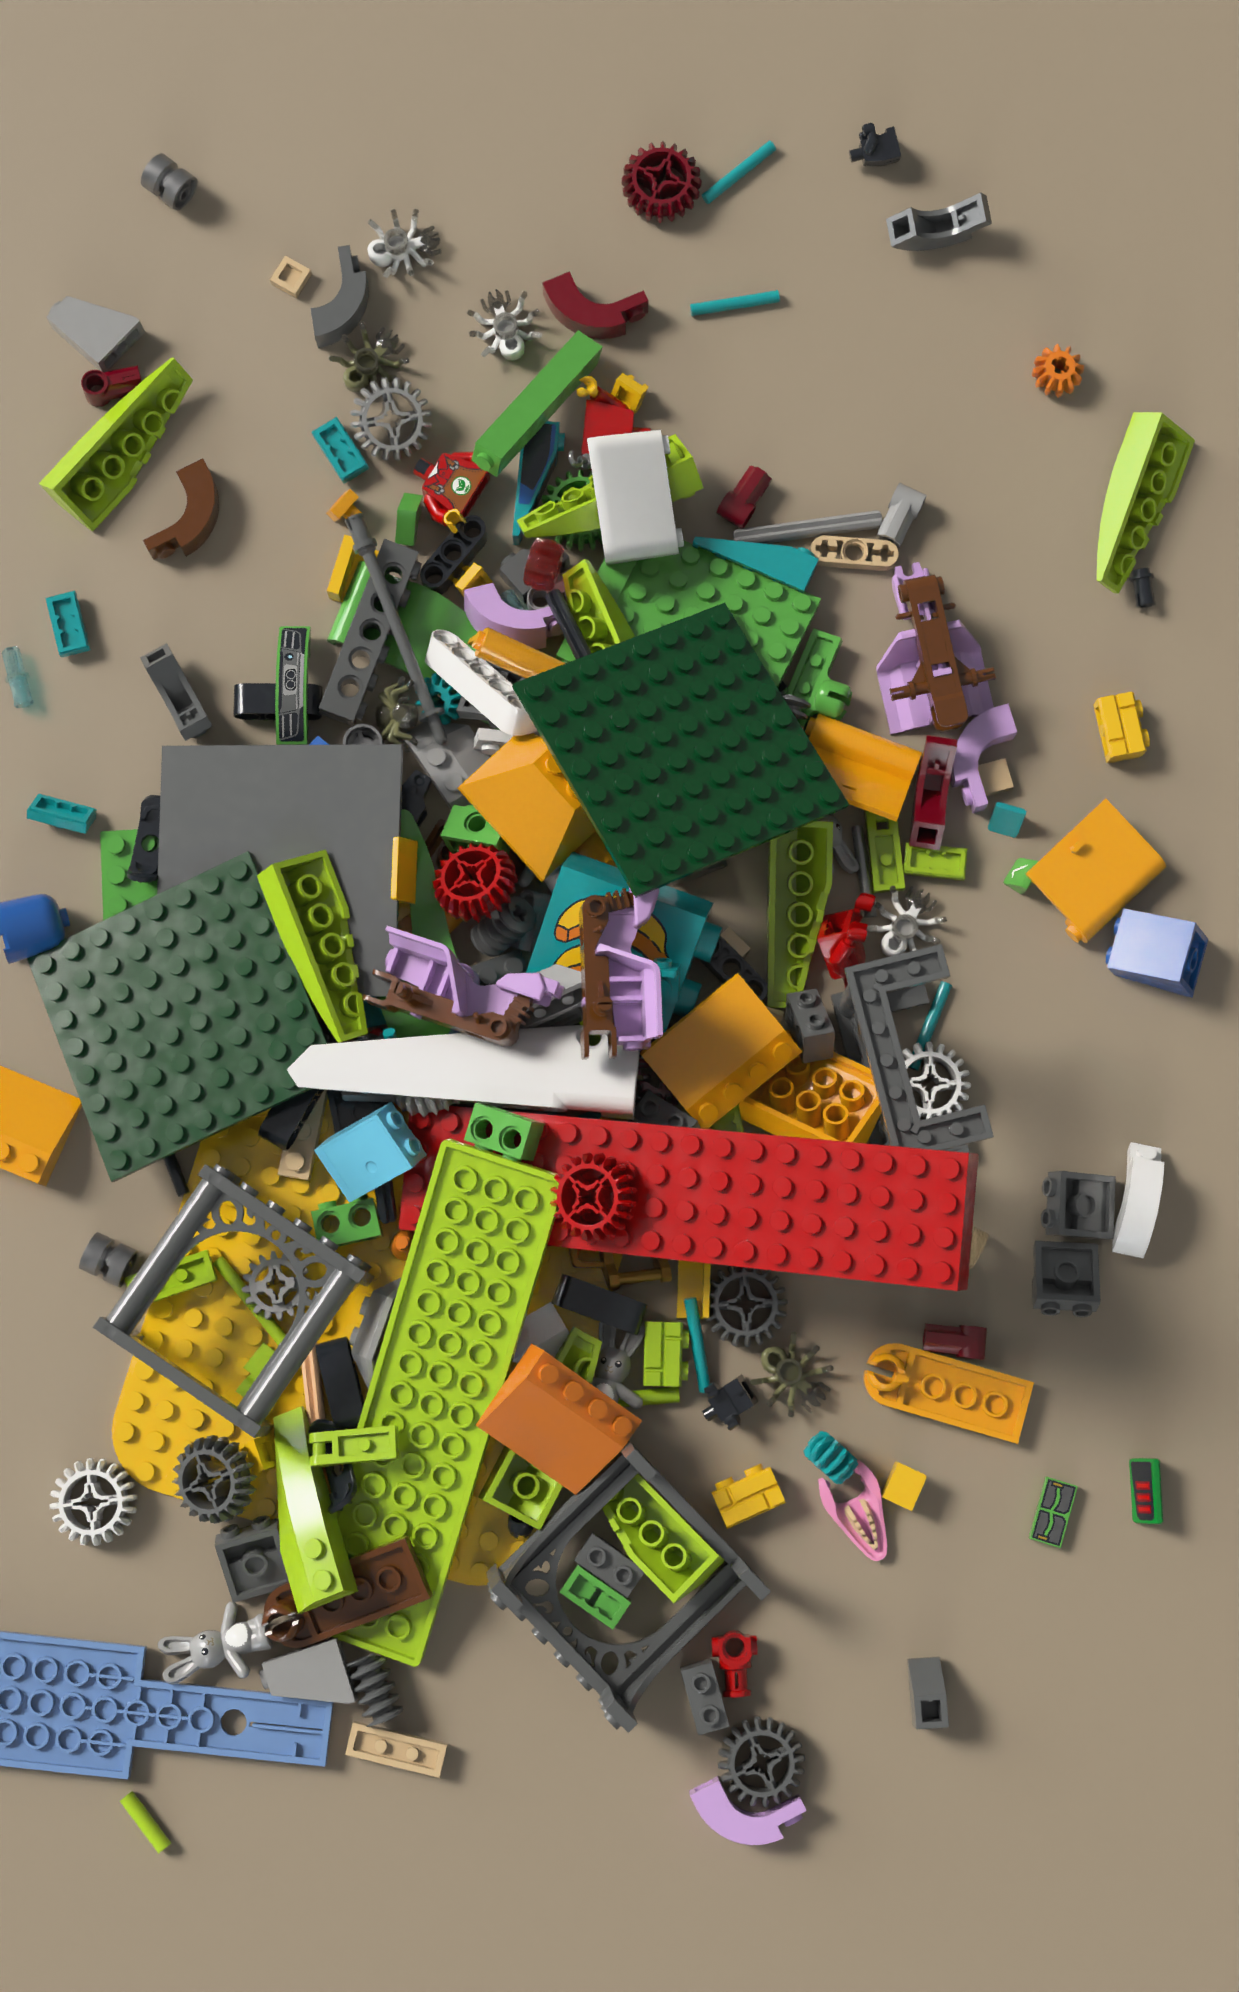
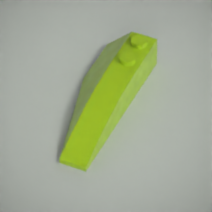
[1097,412,1195,594]
[562,559,635,653]
[767,821,833,1008]
[257,849,368,1043]
[602,1473,725,1604]

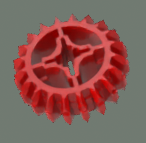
[433,842,518,923]
[550,1152,638,1241]

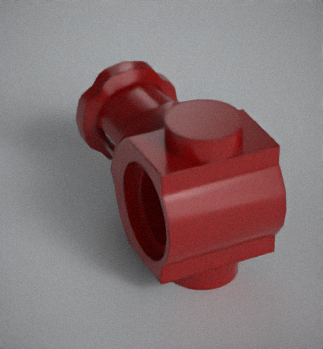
[711,1630,758,1698]

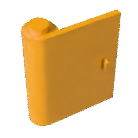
[467,627,565,679]
[805,714,922,822]
[1025,798,1166,943]

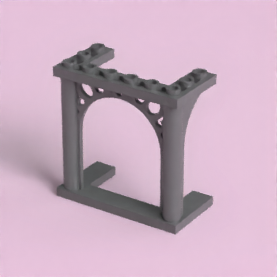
[830,944,994,1153]
[93,1164,375,1438]
[486,1441,771,1733]

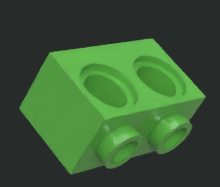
[464,1103,545,1162]
[311,1194,384,1246]
[559,1564,631,1630]

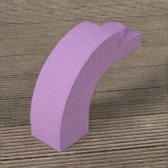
[464,583,568,649]
[950,704,1017,813]
[689,1776,807,1845]

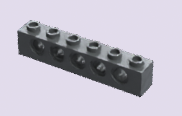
[319,539,422,727]

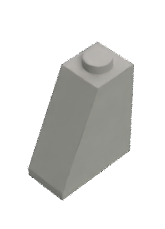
[46,296,145,372]
[259,1637,358,1704]

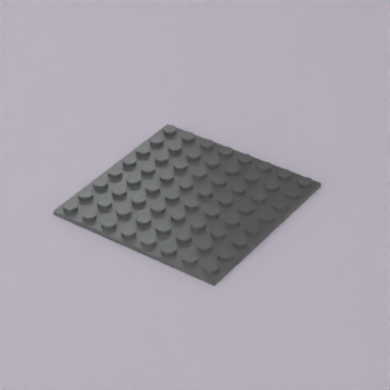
[157,744,403,997]

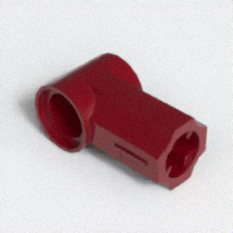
[81,365,142,407]
[716,465,772,529]
[923,1323,987,1360]

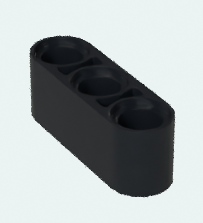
[420,515,487,595]
[233,683,323,720]
[699,936,768,1003]
[258,1089,324,1151]
[551,1274,648,1335]
[315,1336,364,1430]

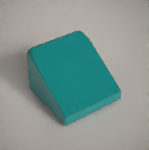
[988,802,1027,838]

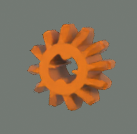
[1032,344,1084,398]

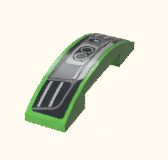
[275,626,311,745]

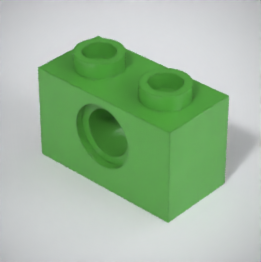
[441,805,511,855]

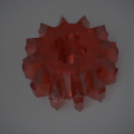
[523,538,564,591]

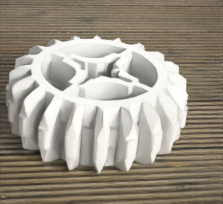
[902,1042,971,1119]
[50,1458,138,1546]

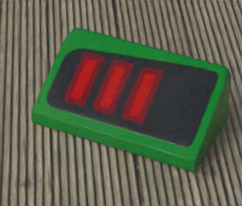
[1129,1458,1163,1524]

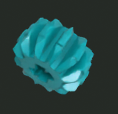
[415,673,462,725]
[803,1431,858,1484]

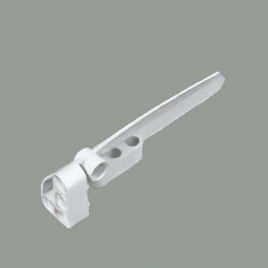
[287,1025,640,1120]

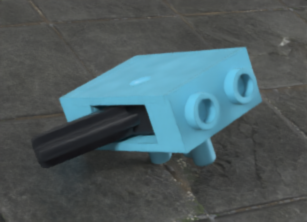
[314,1102,427,1224]

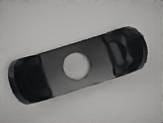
[127,795,160,883]
[308,1419,357,1514]

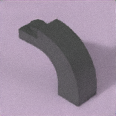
[140,643,212,741]

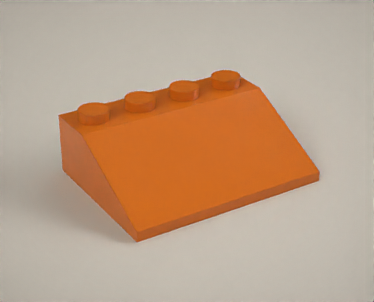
[476,1343,642,1495]

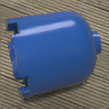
[0,894,71,964]

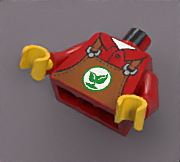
[413,451,490,533]

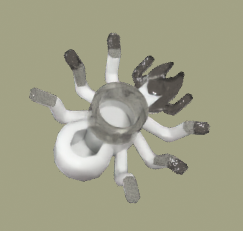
[368,209,442,278]
[467,289,543,361]
[867,886,947,957]

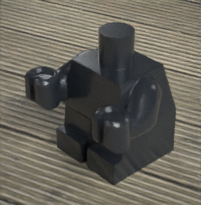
[849,123,901,166]
[702,1374,759,1431]

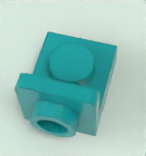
[653,958,681,1003]

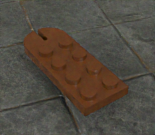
[261,1535,433,1648]

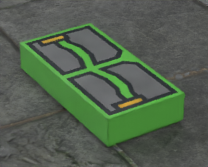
[1028,1476,1078,1548]

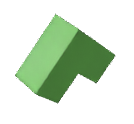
[395,493,423,546]

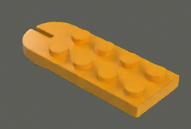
[863,1343,1034,1444]

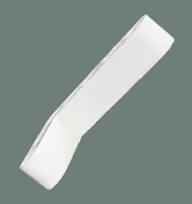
[425,630,538,736]

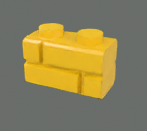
[1093,691,1150,763]
[711,1463,786,1529]

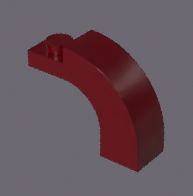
[542,271,649,339]
[909,735,957,850]

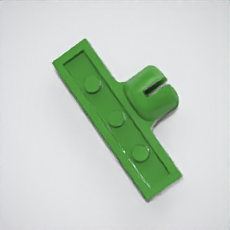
[786,628,852,732]

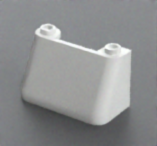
[587,430,684,565]

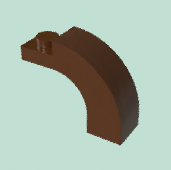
[143,458,219,560]

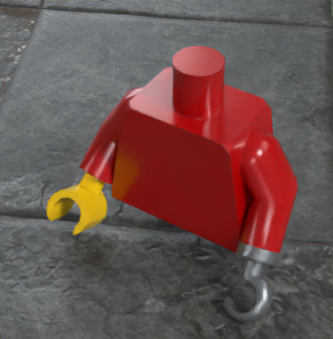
[568,376,651,470]

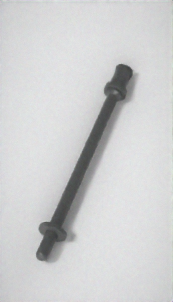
[345,513,447,745]

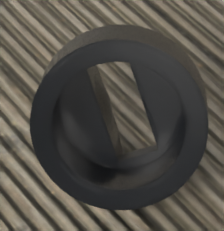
[508,1515,533,1539]

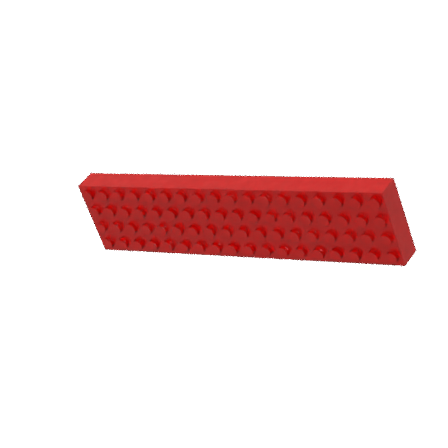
[399,1106,979,1291]

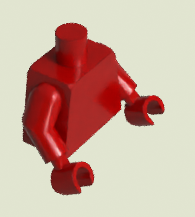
[817,892,876,988]

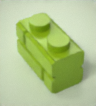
[643,1321,689,1387]

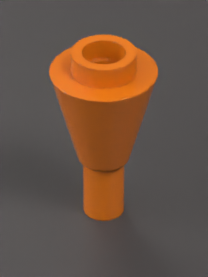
[390,1230,415,1261]

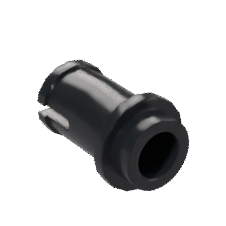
[1129,568,1156,608]

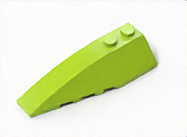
[39,357,193,532]
[517,434,704,538]
[478,1327,602,1530]
[273,1406,358,1614]

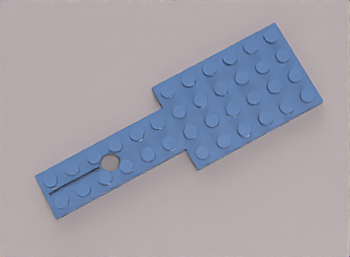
[0,1631,334,1779]

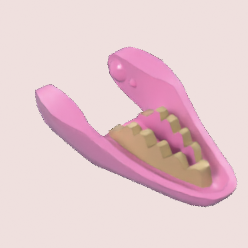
[818,1460,887,1561]

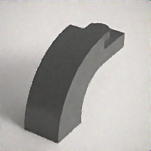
[886,193,992,251]
[310,245,369,348]

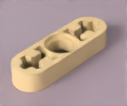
[810,535,899,571]

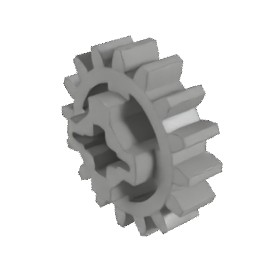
[242,1251,311,1321]

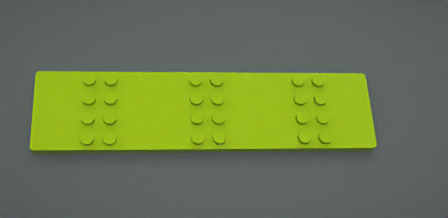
[331,1139,559,1667]

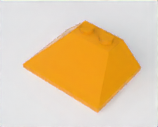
[457,733,596,882]

